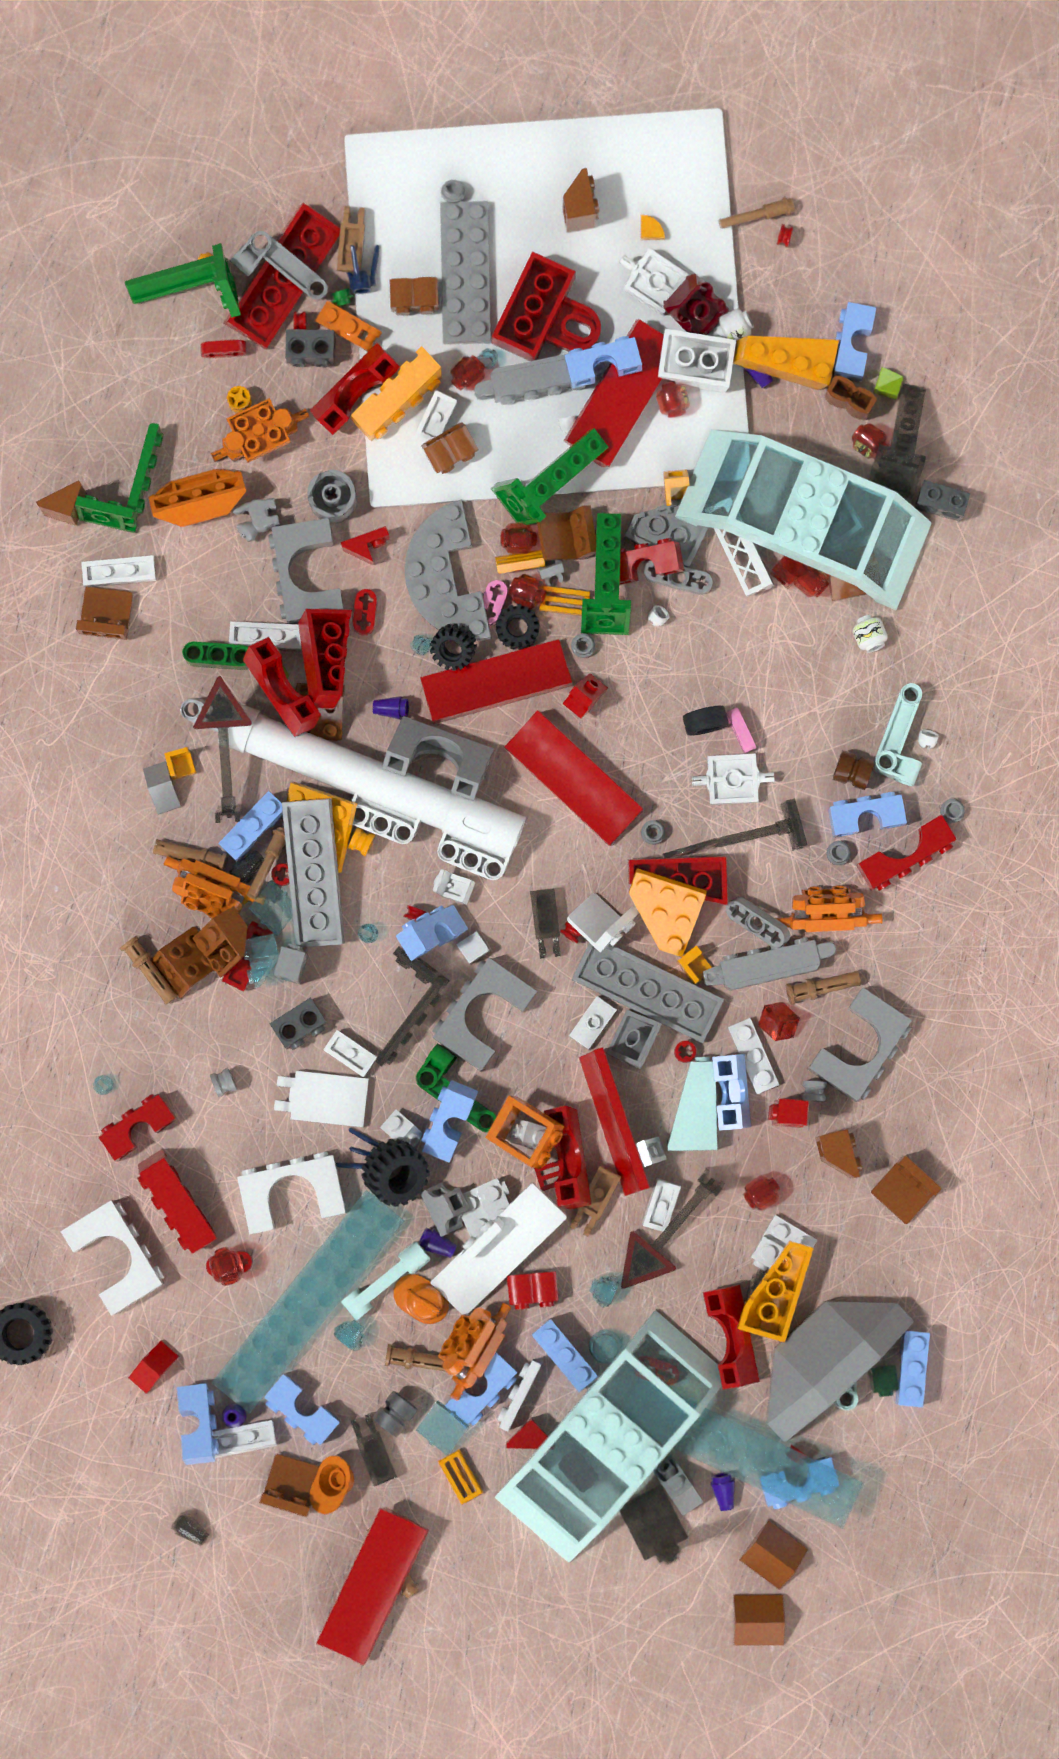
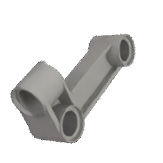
[230,231,328,299]

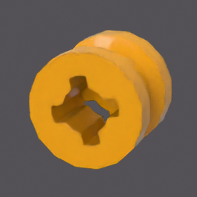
[227,386,252,413]
[348,827,376,857]

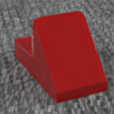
[341,526,390,565]

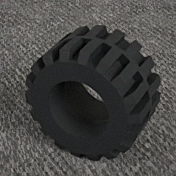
[362,1139,430,1207]
[0,1303,53,1365]

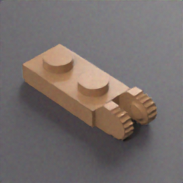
[337,206,365,273]
[570,1166,621,1237]

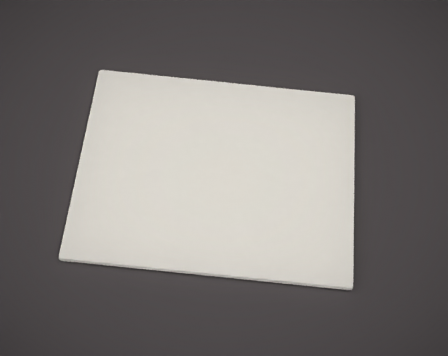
[344,108,751,508]

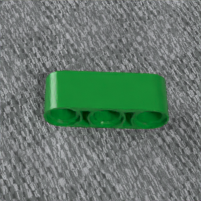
[182,641,248,670]

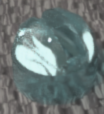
[477,348,498,369]
[410,634,431,656]
[358,924,378,943]
[93,1075,113,1095]

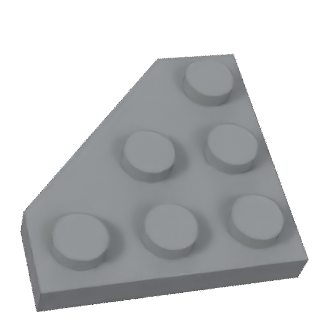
[624,497,719,568]

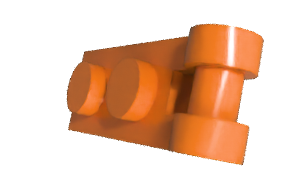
[315,301,382,352]

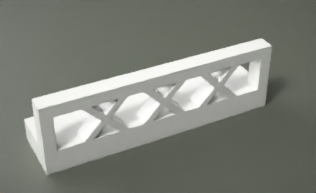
[705,498,774,597]

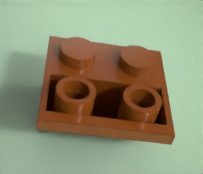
[562,168,599,233]
[192,906,247,978]
[815,1129,863,1179]

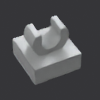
[537,560,565,586]

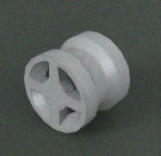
[210,1068,237,1097]
[802,1081,827,1102]

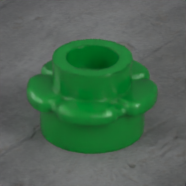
[331,288,354,306]

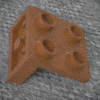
[537,505,596,560]
[76,587,133,640]
[295,683,345,741]
[151,927,214,999]
[871,1155,942,1224]
[259,1454,319,1517]

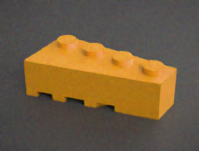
[733,336,839,390]
[351,346,442,441]

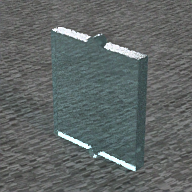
[249,880,293,936]
[416,1401,469,1455]

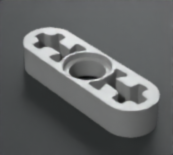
[644,561,713,595]
[726,897,790,947]

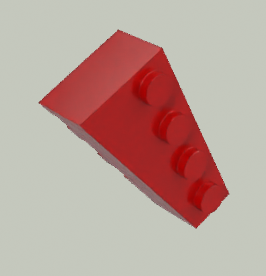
[298,609,352,709]
[628,856,728,905]
[137,1149,217,1254]

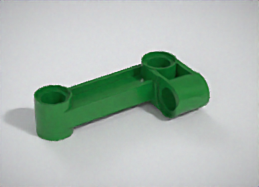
[416,1043,496,1133]

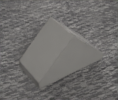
[143,761,181,815]

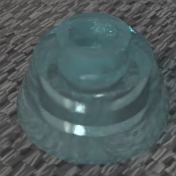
[589,1276,619,1308]
[334,1320,365,1351]
[589,1330,622,1364]

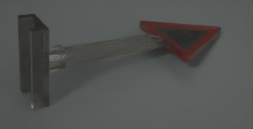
[193,676,252,823]
[663,798,807,859]
[621,1168,725,1289]

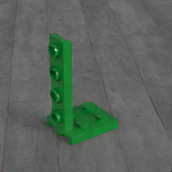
[124,243,241,317]
[75,423,163,533]
[490,428,608,526]
[581,513,631,635]

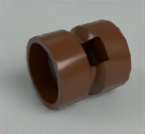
[833,750,875,790]

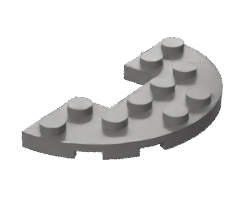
[405,500,492,641]

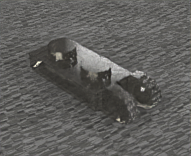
[530,889,560,959]
[351,1413,397,1487]

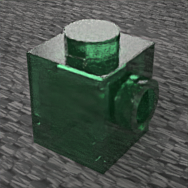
[869,1364,899,1397]

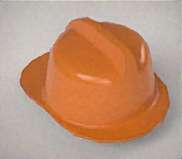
[394,1274,449,1324]
[309,1455,355,1515]

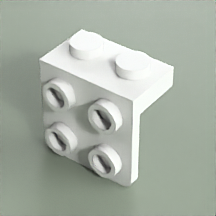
[567,893,639,953]

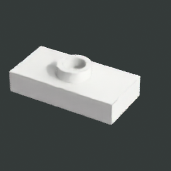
[415,390,458,440]
[569,996,617,1050]
[323,1030,378,1077]
[635,1136,667,1167]
[642,1178,681,1232]

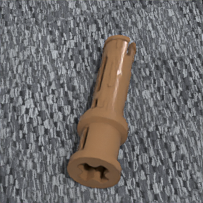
[153,839,228,872]
[120,936,178,1005]
[785,970,861,1005]
[385,1344,446,1372]

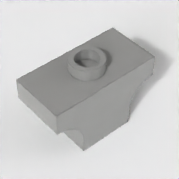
[420,1182,470,1237]

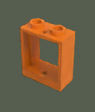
[485,1095,564,1169]

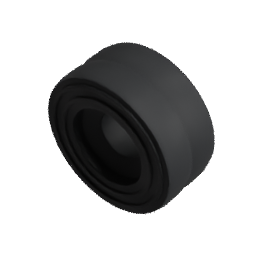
[683,705,728,736]

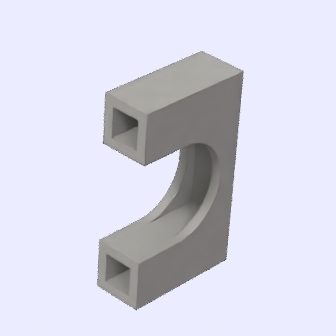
[268,518,344,624]
[382,716,494,801]
[432,958,537,1072]
[807,988,912,1102]

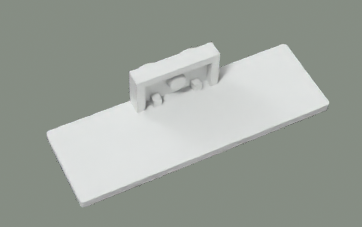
[431,1183,567,1315]

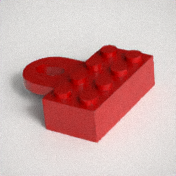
[492,251,601,361]

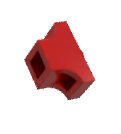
[562,673,608,719]

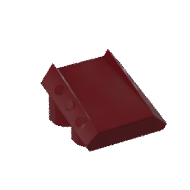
[663,273,729,335]

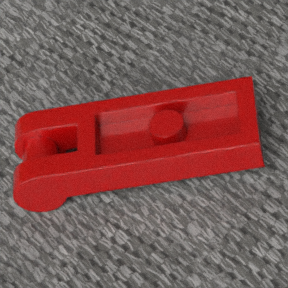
[222,920,274,992]

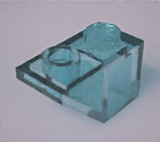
[244,934,279,989]

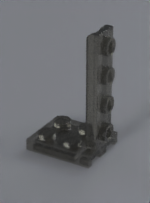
[868,383,926,503]
[376,946,450,1067]
[619,1484,688,1565]

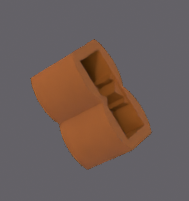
[389,277,439,316]
[824,376,877,420]
[421,422,479,474]

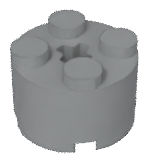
[307,470,357,523]

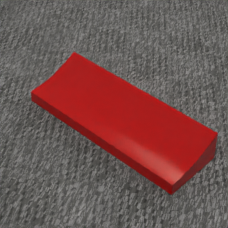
[223,203,340,349]
[563,319,664,467]
[420,639,572,725]
[504,710,643,846]
[579,1047,650,1196]
[316,1507,429,1665]

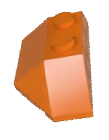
[148,469,246,527]

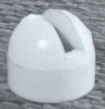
[558,415,577,433]
[648,605,669,626]
[918,729,939,749]

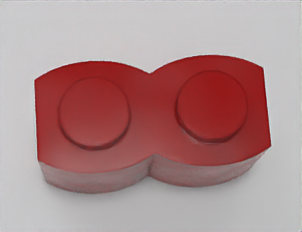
[507,1271,559,1310]

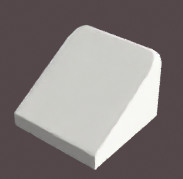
[456,931,490,965]

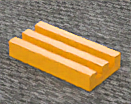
[495,550,545,574]
[539,586,590,616]
[438,1449,483,1505]

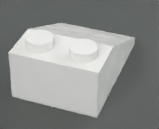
[658,329,736,393]

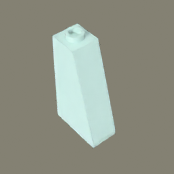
[667,1057,717,1151]

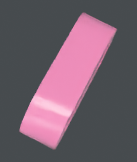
[483,580,508,626]
[726,707,756,753]

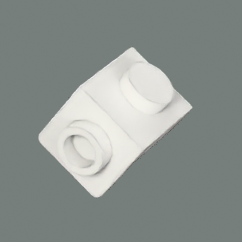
[433,869,475,905]
[380,1110,424,1147]
[510,1119,546,1149]

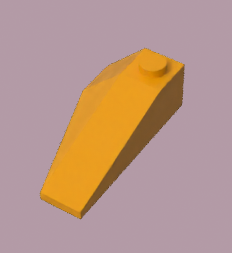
[738,1241,814,1343]

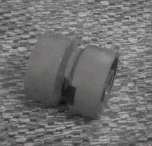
[372,1390,418,1438]

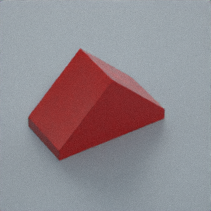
[128,1340,179,1394]
[506,1418,555,1450]

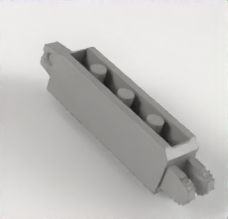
[474,354,606,405]
[703,937,837,991]

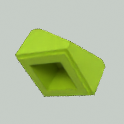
[873,367,903,400]

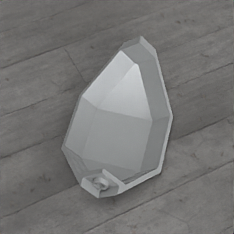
[766,1301,914,1443]

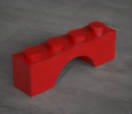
[310,343,400,435]
[243,637,321,737]
[856,815,957,891]
[544,1105,592,1210]
[703,1285,760,1389]

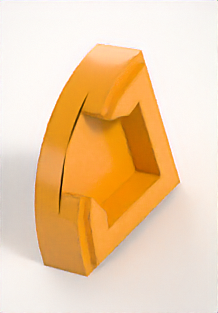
[641,215,665,240]

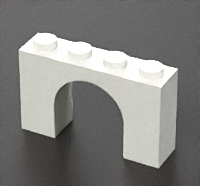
[237,1152,347,1235]
[61,1200,165,1316]

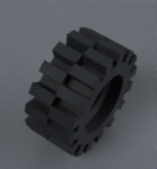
[496,604,539,650]
[430,623,477,671]

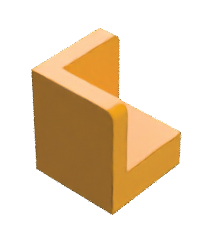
[663,469,689,506]
[164,747,196,780]
[677,945,712,985]

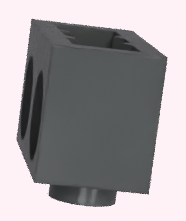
[285,329,335,367]
[915,480,971,522]
[269,997,327,1050]

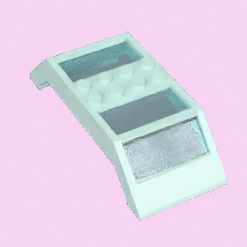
[675,430,932,610]
[495,1310,722,1563]

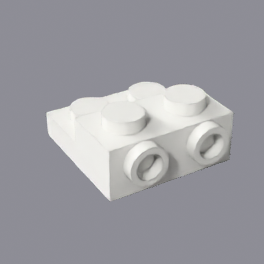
[462,1178,510,1238]
[750,1215,817,1271]

